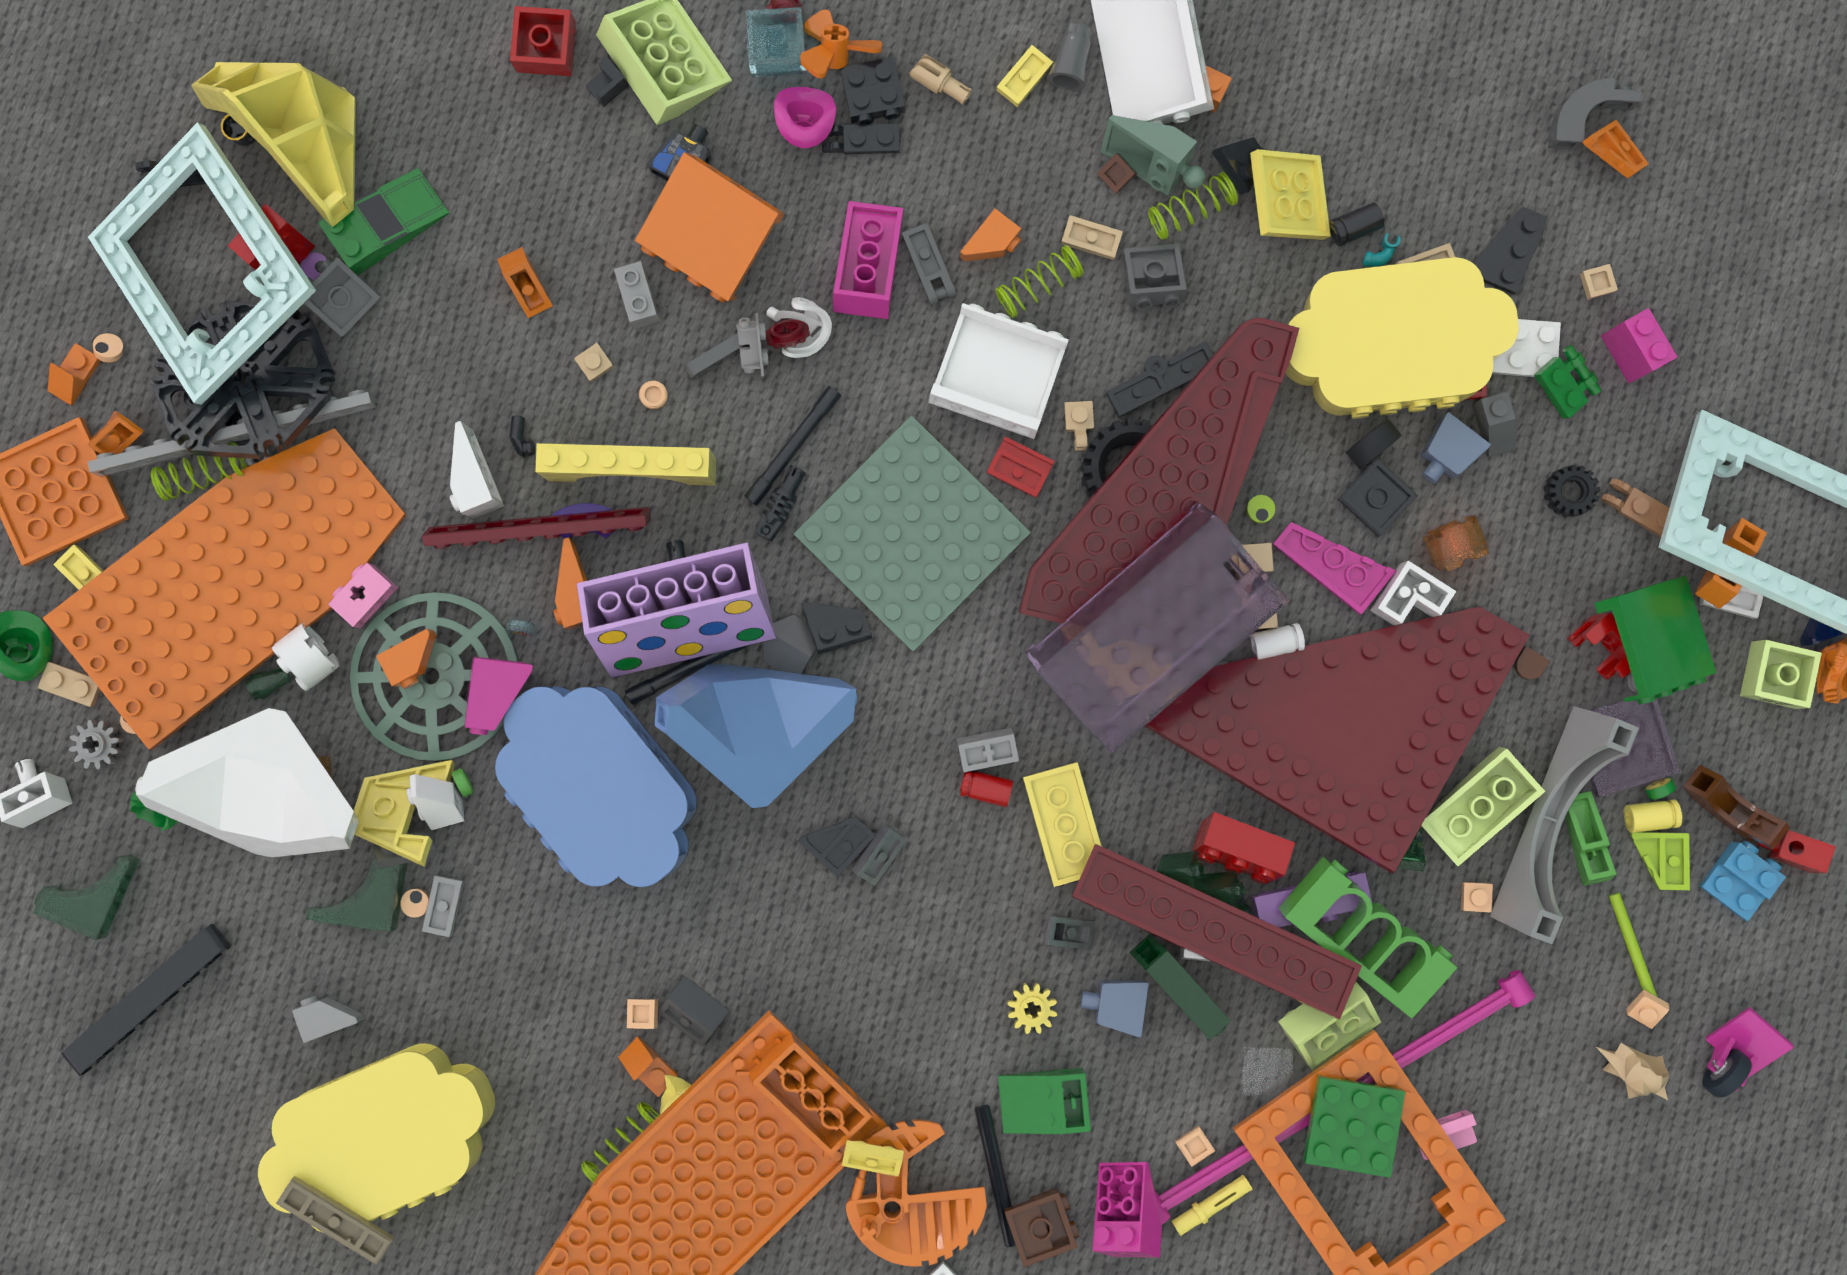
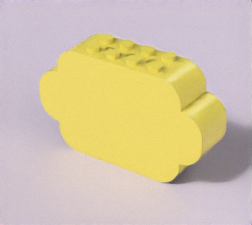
[1286,257,1519,419]
[258,1043,495,1233]

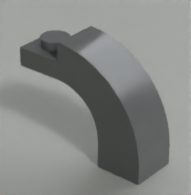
[1548,78,1642,150]

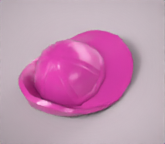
[774,87,837,148]

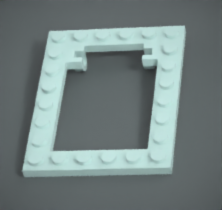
[88,122,316,405]
[1659,410,1847,634]

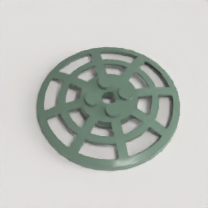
[350,592,518,761]

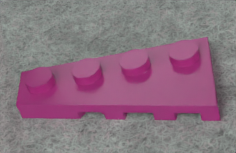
[1272,522,1396,615]

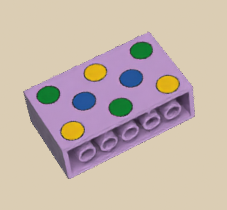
[577,542,776,678]

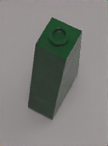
[1129,933,1231,1040]

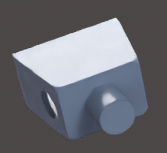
[1421,412,1491,484]
[1080,979,1149,1037]

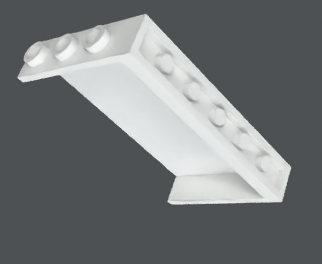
[1091,0,1214,124]

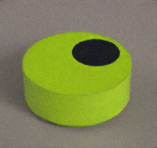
[1246,495,1275,524]

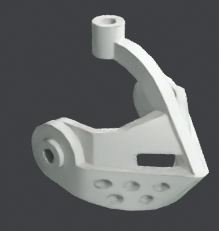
[767,297,832,358]

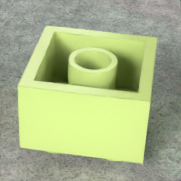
[1740,640,1822,709]

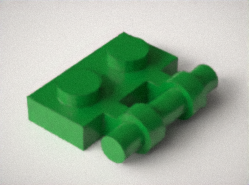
[1534,345,1602,419]

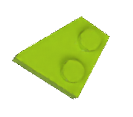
[1630,832,1690,890]

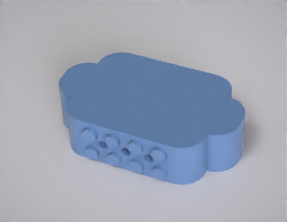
[495,686,697,887]

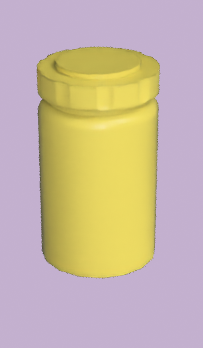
[1624,799,1682,833]

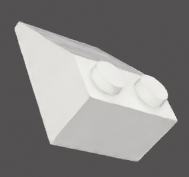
[450,421,504,519]

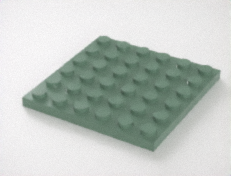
[794,415,1031,652]

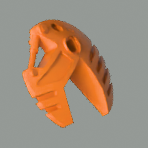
[846,1119,987,1266]

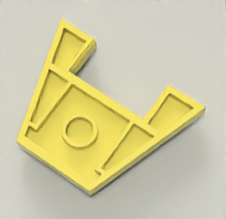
[354,760,455,866]

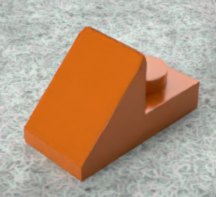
[47,343,101,406]
[88,411,144,455]
[618,1036,679,1097]

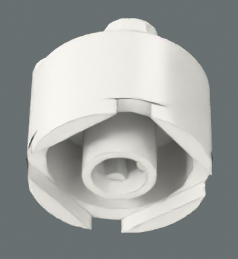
[272,623,340,691]

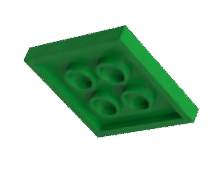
[1303,1075,1405,1178]

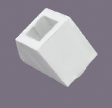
[407,774,464,830]

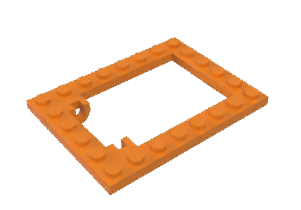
[1232,1030,1506,1275]

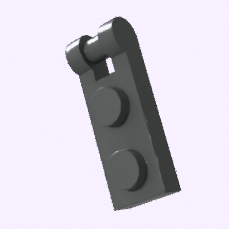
[902,223,956,306]

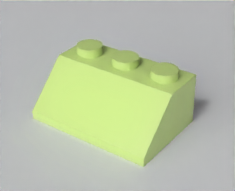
[1278,982,1381,1072]

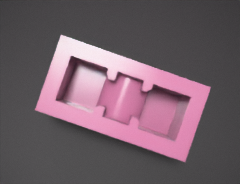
[328,563,399,629]

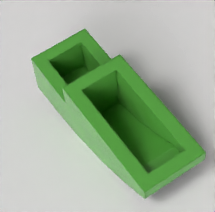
[1565,791,1617,886]

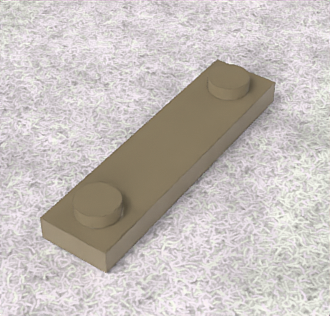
[276,1176,395,1265]

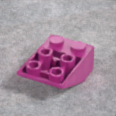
[1092,1162,1162,1258]

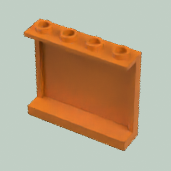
[635,152,785,303]

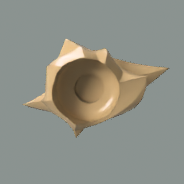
[1596,1043,1669,1100]

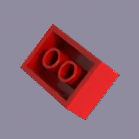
[1191,812,1295,885]

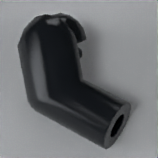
[509,415,535,457]

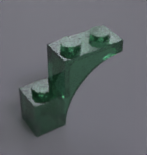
[1157,851,1252,915]

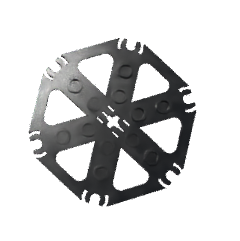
[151,301,336,459]

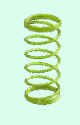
[1148,172,1238,240]
[995,245,1084,319]
[151,442,247,501]
[581,1102,660,1183]

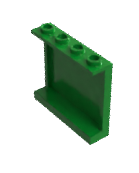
[1594,575,1716,705]

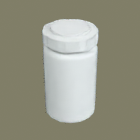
[1250,623,1305,660]

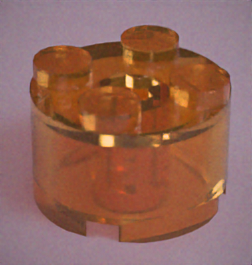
[1422,514,1489,571]

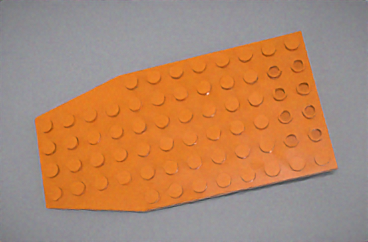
[43,428,406,750]
[535,1010,887,1275]

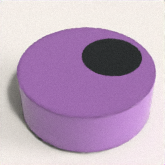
[301,252,327,281]

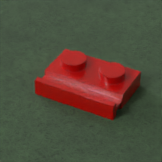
[986,436,1055,498]

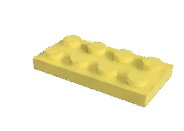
[1023,762,1102,887]

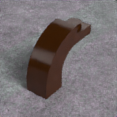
[1683,765,1790,850]

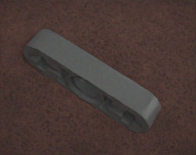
[684,333,750,381]

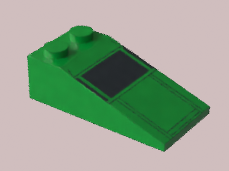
[318,168,450,275]

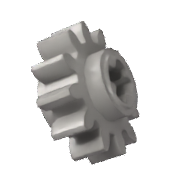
[69,720,124,769]

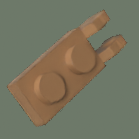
[1601,478,1669,537]

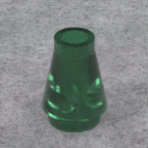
[245,668,291,701]

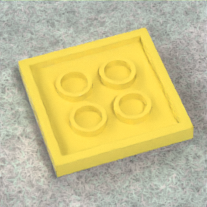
[1250,149,1331,240]

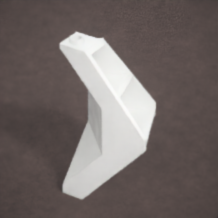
[135,708,359,858]

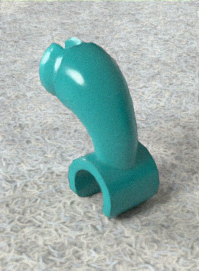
[1363,233,1401,267]

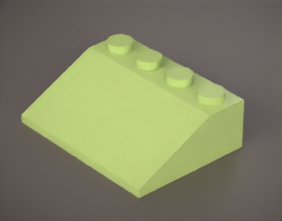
[596,0,732,125]

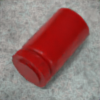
[960,771,1013,808]

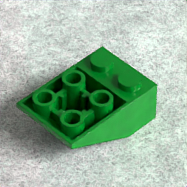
[998,1068,1091,1134]

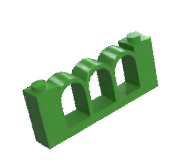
[1278,856,1458,1018]

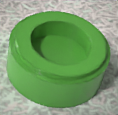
[451,768,474,798]

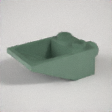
[1101,115,1205,196]

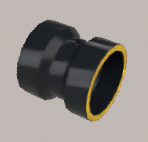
[221,114,256,146]

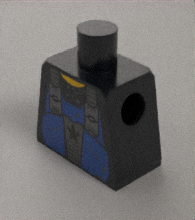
[647,124,711,181]

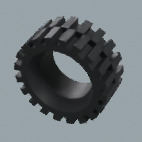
[1081,418,1152,499]

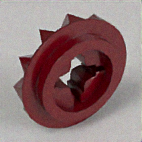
[766,319,810,349]

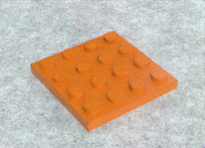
[0,417,129,566]

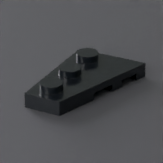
[1473,207,1548,295]

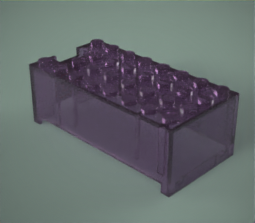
[1025,502,1290,754]

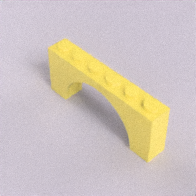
[536,443,716,486]

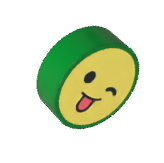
[1645,777,1676,800]

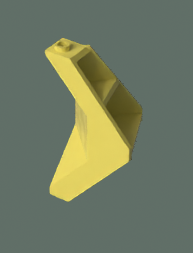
[191,62,356,227]

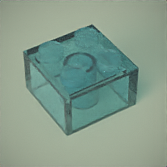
[746,7,807,77]

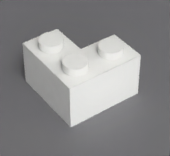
[1370,561,1456,626]

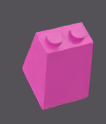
[1601,308,1678,384]
[464,656,533,735]

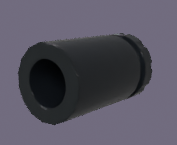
[1329,202,1385,246]

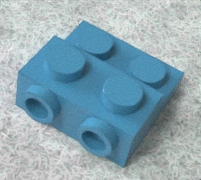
[1699,841,1786,921]

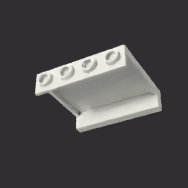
[929,303,1069,439]

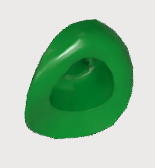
[0,610,53,681]

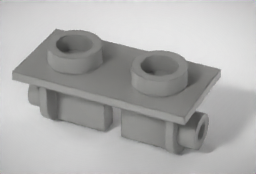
[736,313,769,376]

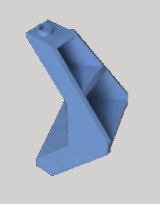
[655,664,857,808]

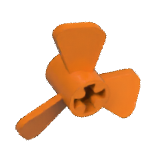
[800,10,882,78]

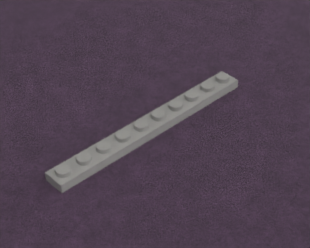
[87,390,376,477]

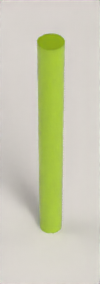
[1608,892,1657,997]

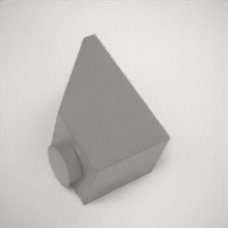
[292,995,365,1043]

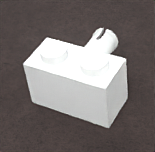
[0,759,72,828]

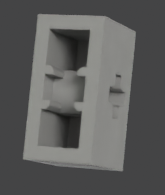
[614,261,661,329]

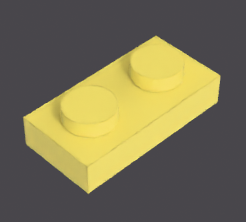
[996,45,1053,108]
[53,545,103,590]
[842,1140,904,1176]

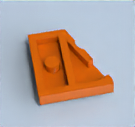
[1582,120,1649,179]

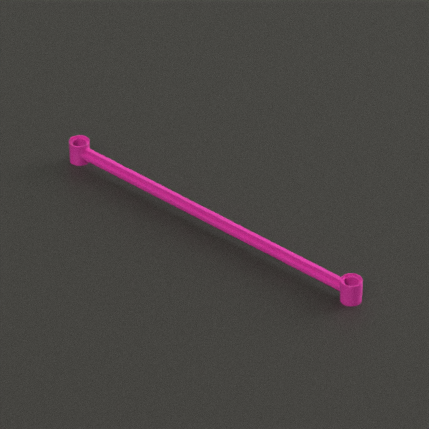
[1154,970,1536,1225]

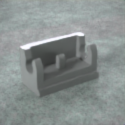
[956,728,1019,772]

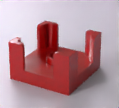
[1567,612,1631,680]

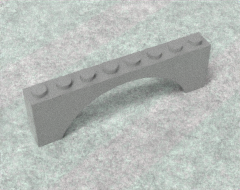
[1490,706,1639,944]

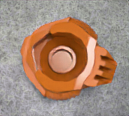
[1817,637,1847,704]

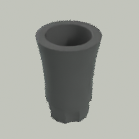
[1047,23,1092,92]

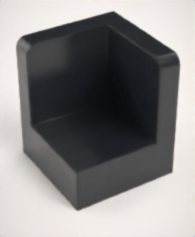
[586,57,629,107]

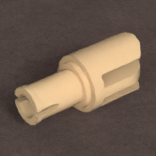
[910,54,972,105]

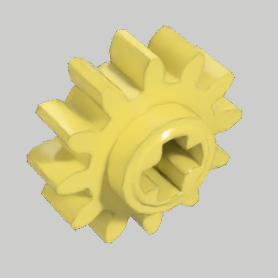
[1007,983,1057,1034]

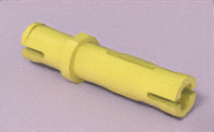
[1172,1175,1253,1236]

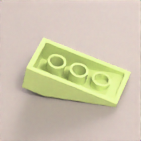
[1421,746,1545,866]

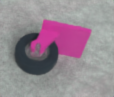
[1702,1007,1794,1098]

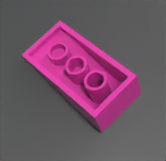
[833,201,903,319]

